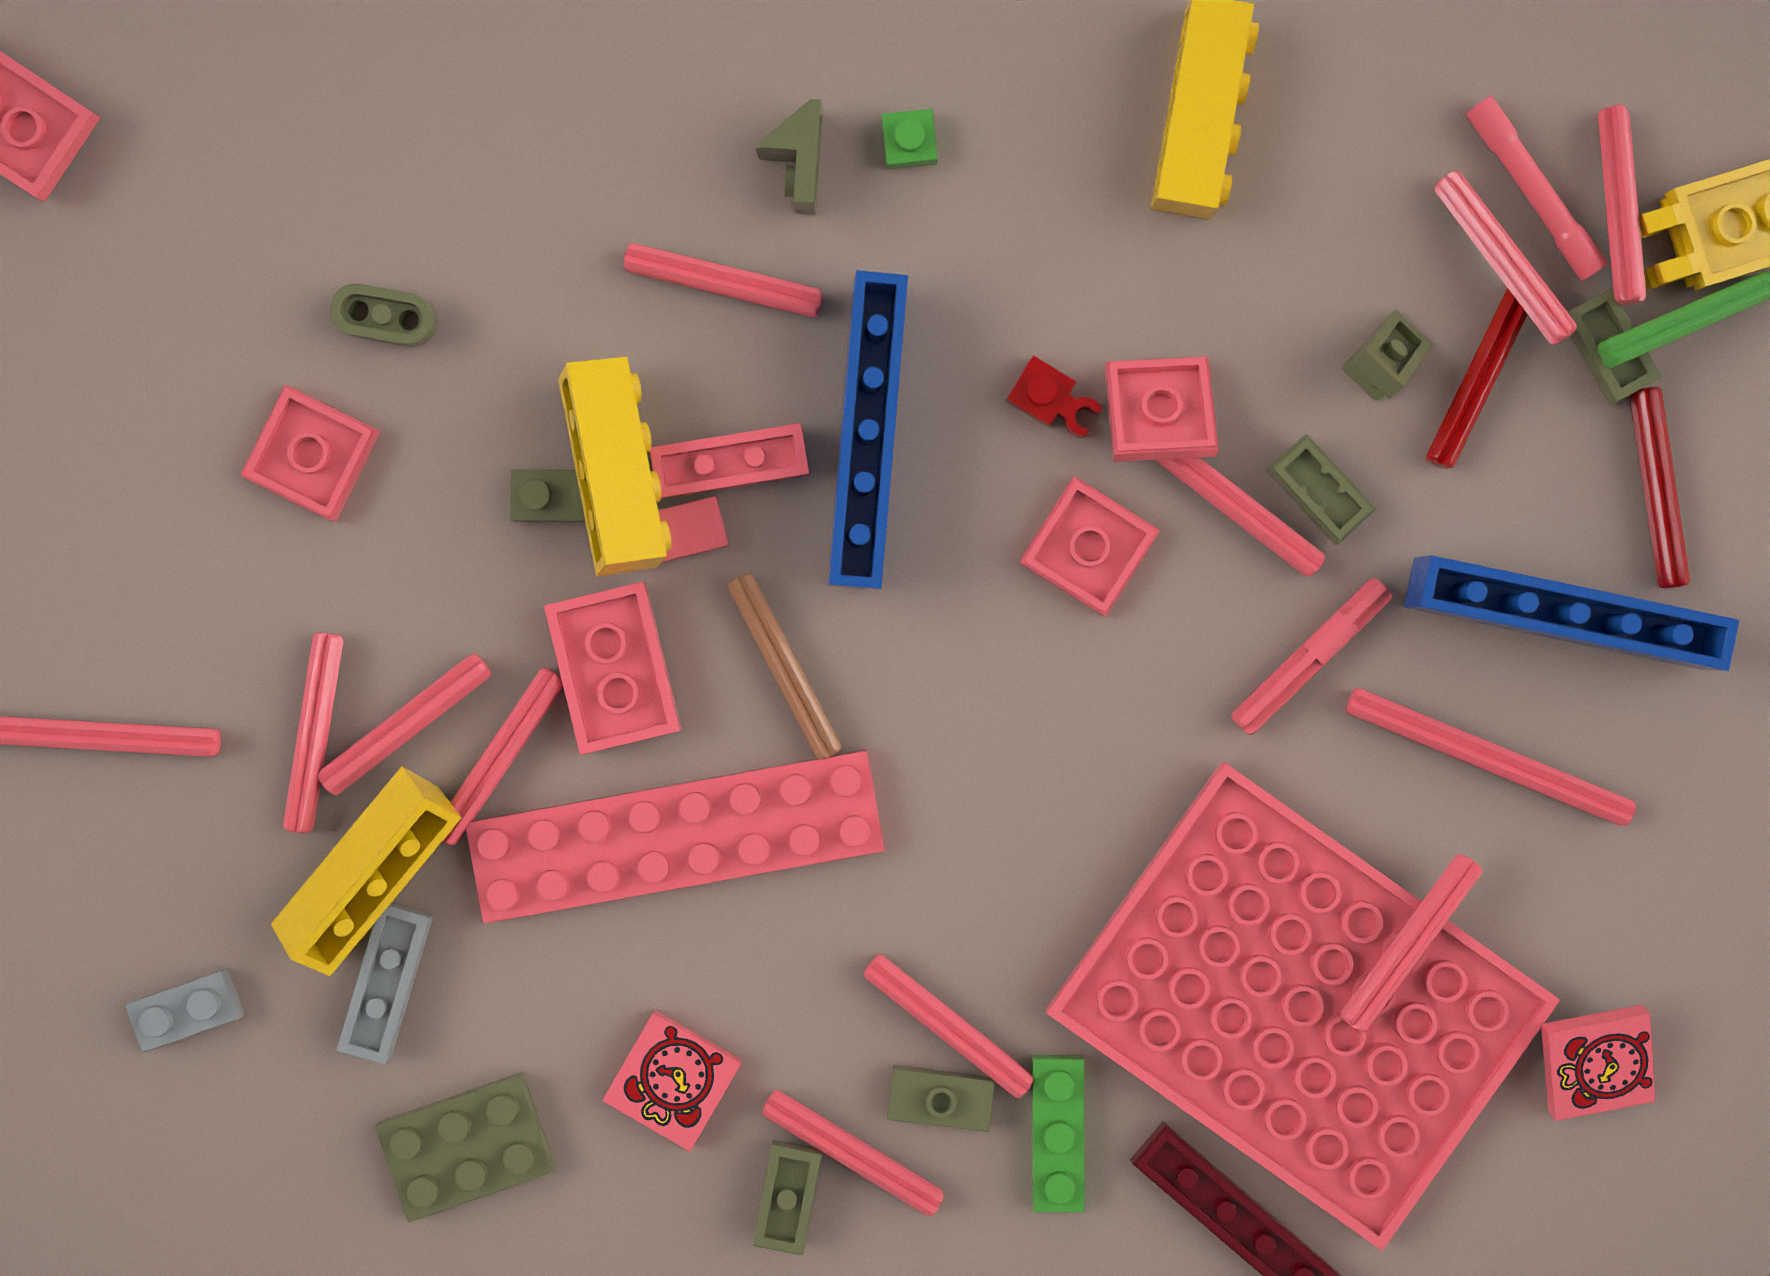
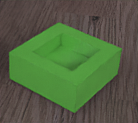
[882,109,938,169]

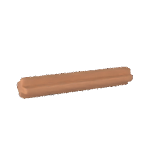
[728,573,841,760]

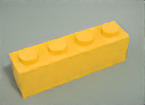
[1150,0,1259,220]
[558,356,671,577]
[271,766,462,976]

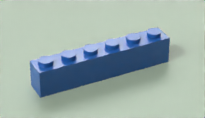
[827,270,908,590]
[1404,555,1740,671]

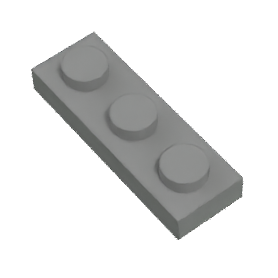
[336,902,434,1065]

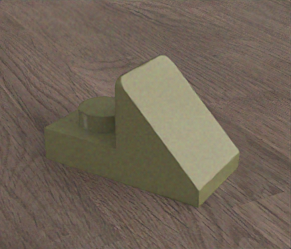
[756,99,823,214]
[1342,309,1432,400]

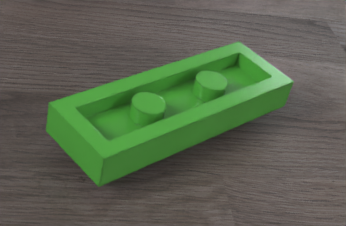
[1032,1055,1085,1212]

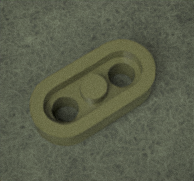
[330,284,437,347]

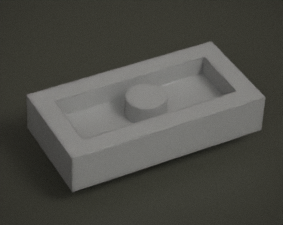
[125,968,245,1053]

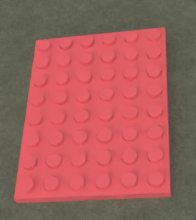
[1045,761,1560,1251]

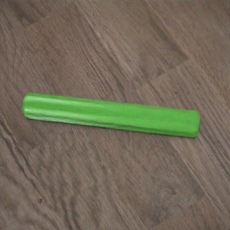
[1597,271,1770,368]

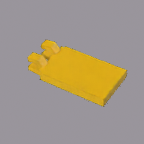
[1639,159,1770,291]

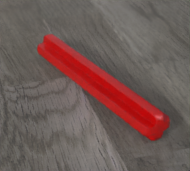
[1426,288,1528,469]
[1630,387,1690,589]

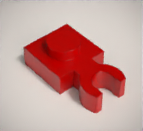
[1006,355,1102,438]

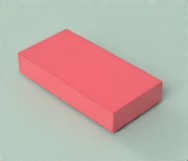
[658,496,730,563]

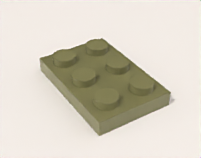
[375,1072,556,1223]

